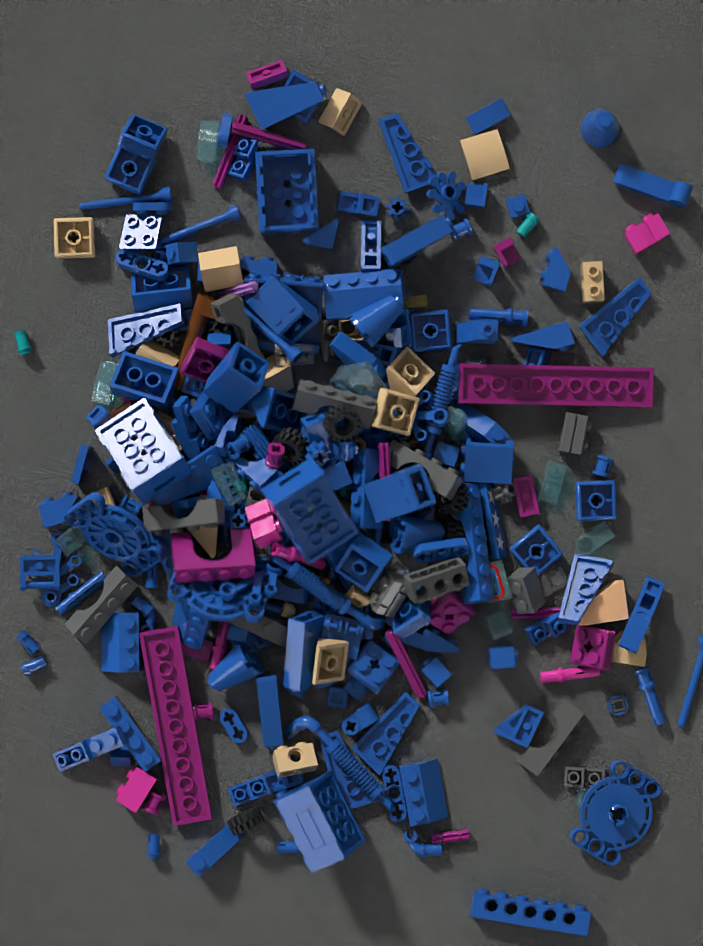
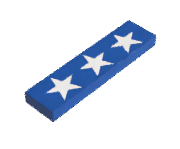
[479,482,508,560]

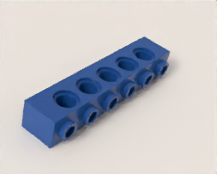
[470,888,591,936]

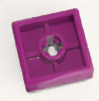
[181,337,230,383]
[429,591,476,634]
[570,625,615,670]

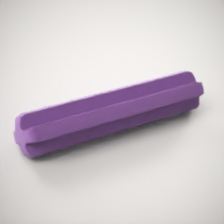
[217,281,259,299]

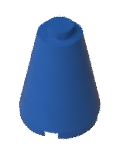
[581,109,620,148]
[348,295,403,348]
[388,514,446,553]
[208,641,264,691]

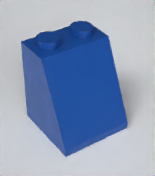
[203,342,269,414]

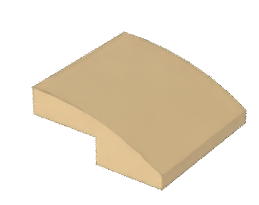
[460,129,510,180]

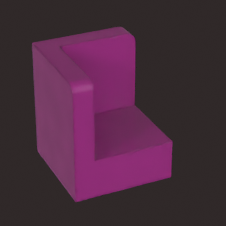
[492,237,520,268]

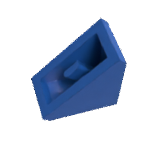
[303,219,338,251]

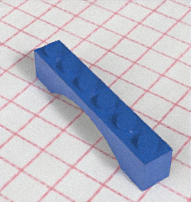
[450,483,494,604]

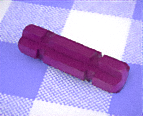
[431,829,470,844]

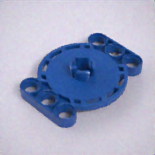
[64,493,165,577]
[167,559,270,623]
[569,760,661,866]

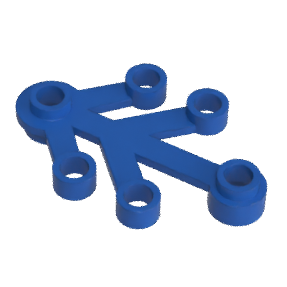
[393,390,450,442]
[28,531,82,607]
[219,560,284,606]

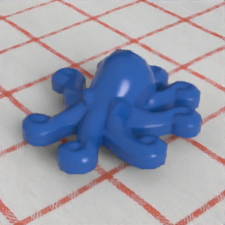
[427,172,466,221]

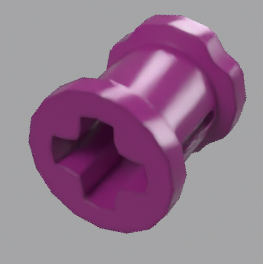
[265,443,285,469]
[193,702,214,721]
[142,790,166,816]

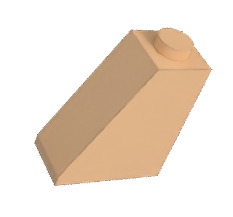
[579,580,629,626]

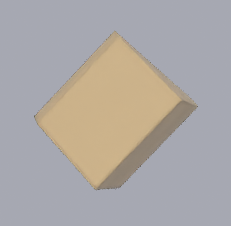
[345,584,370,608]

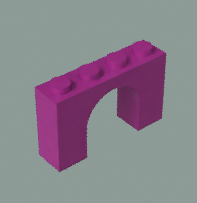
[171,528,255,583]

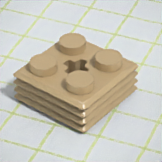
[54,217,95,259]
[371,388,420,436]

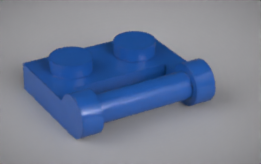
[19,555,60,591]

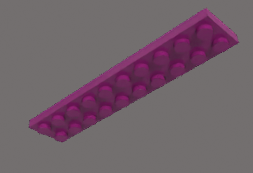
[458,364,654,407]
[139,626,212,826]

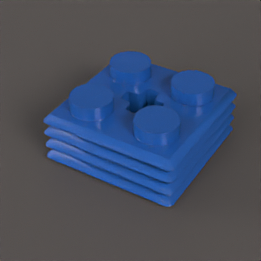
[118,114,168,159]
[104,145,156,195]
[409,310,452,353]
[190,391,233,441]
[242,423,270,461]
[575,480,617,521]
[509,525,563,576]
[392,587,431,639]
[346,639,400,694]

